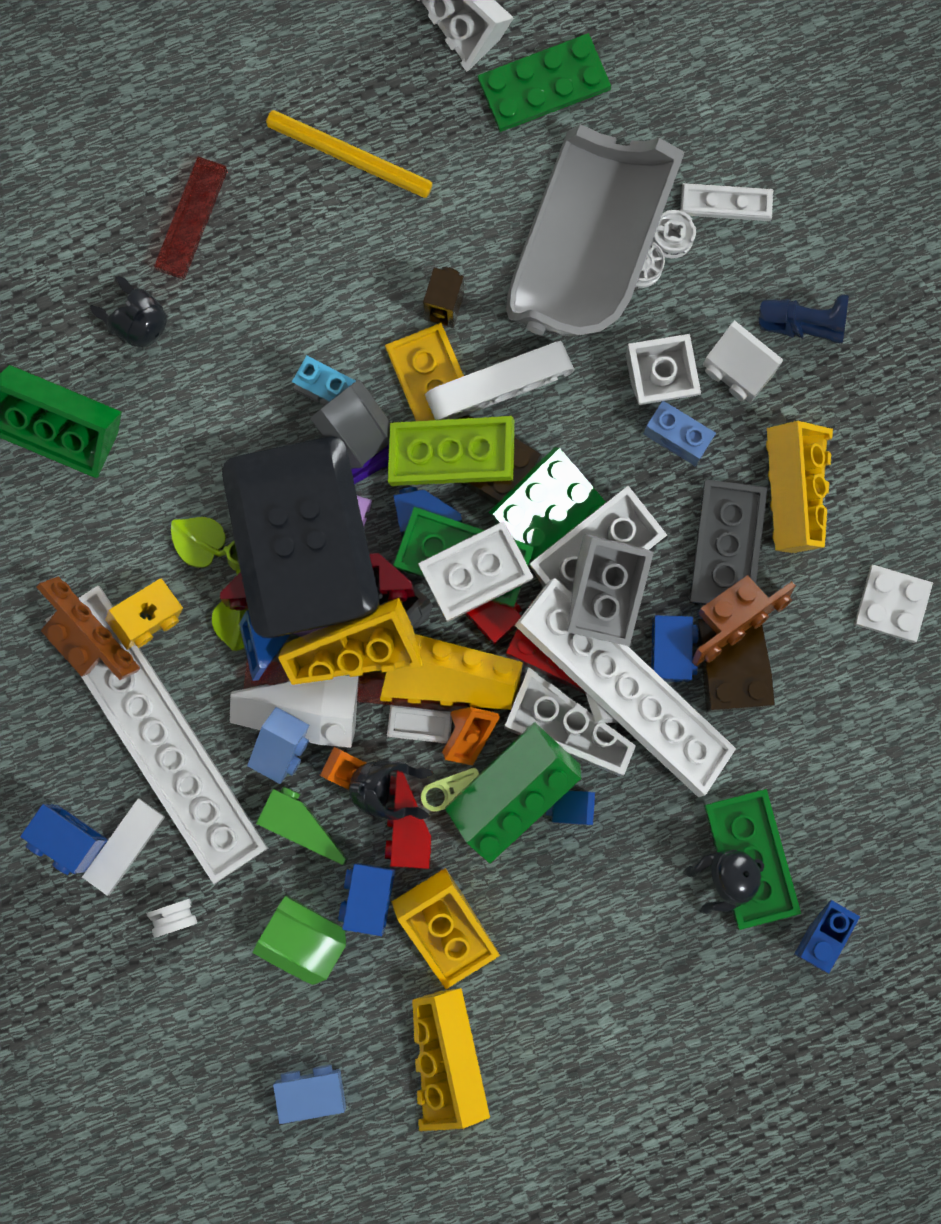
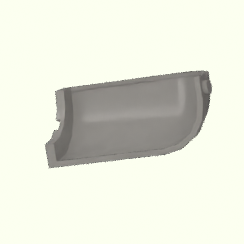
[506,124,685,336]

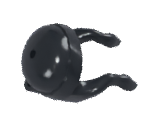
[90,276,167,348]
[349,761,434,820]
[683,850,764,914]

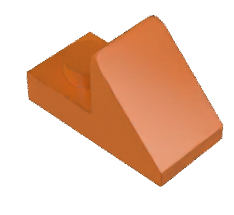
[442,707,500,766]
[320,747,367,790]

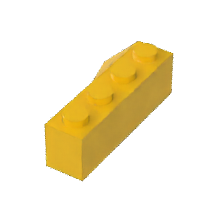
[766,421,833,553]
[278,598,423,685]
[380,634,523,710]
[412,988,490,1131]

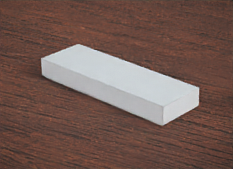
[680,183,773,221]
[82,798,165,896]

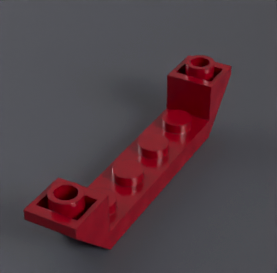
[220,553,415,611]

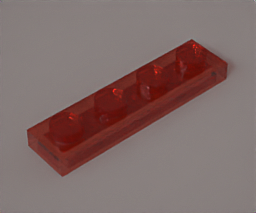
[154,156,228,280]

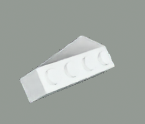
[417,0,514,72]
[504,668,636,777]

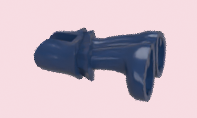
[759,294,849,344]

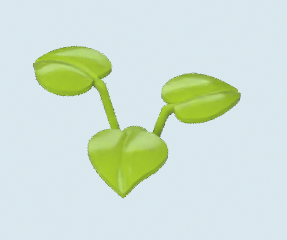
[171,517,248,651]

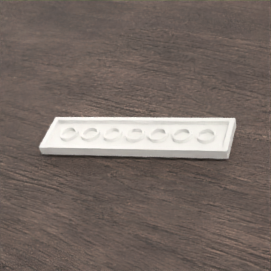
[515,578,736,797]

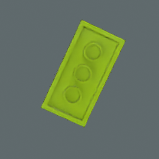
[388,416,515,486]

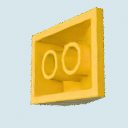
[391,868,500,989]

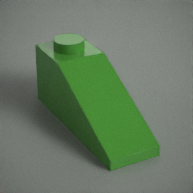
[256,786,348,865]

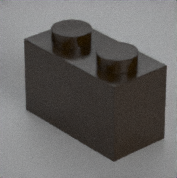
[423,267,464,329]

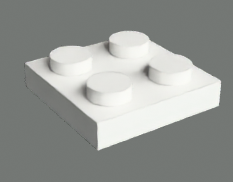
[854,565,933,643]

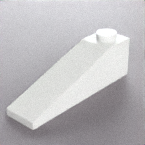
[230,675,359,748]

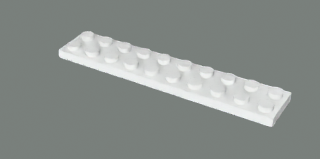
[45,586,269,884]

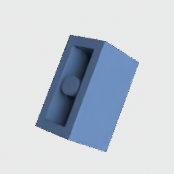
[247,707,310,784]
[273,1065,346,1124]

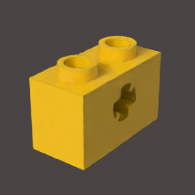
[105,578,183,650]

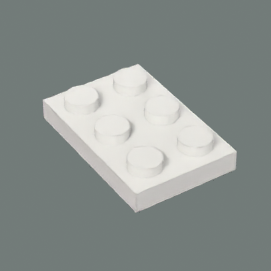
[418,521,533,622]

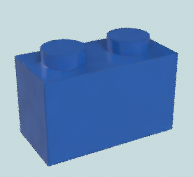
[651,615,698,682]

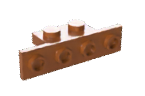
[692,575,796,666]
[36,576,141,680]

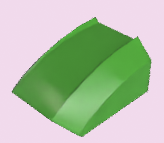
[252,895,346,985]

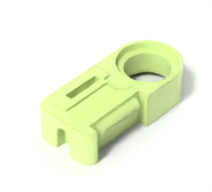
[421,768,479,812]

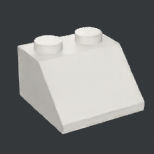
[703,320,783,403]
[626,334,701,405]

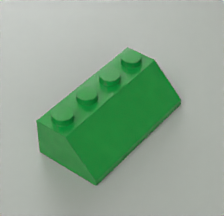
[0,365,122,479]
[445,722,581,864]

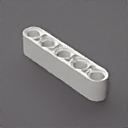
[425,341,574,420]

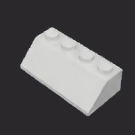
[529,486,667,593]

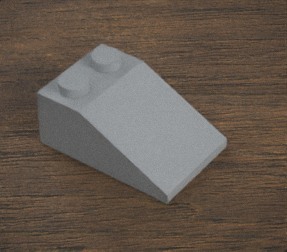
[567,534,654,646]

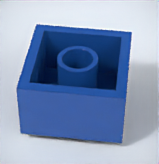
[20,804,108,875]
[338,863,396,936]

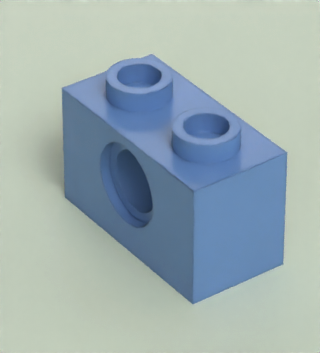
[643,401,716,466]

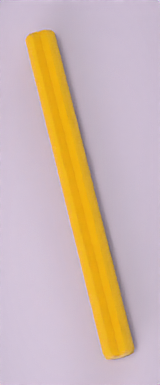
[266,110,432,198]

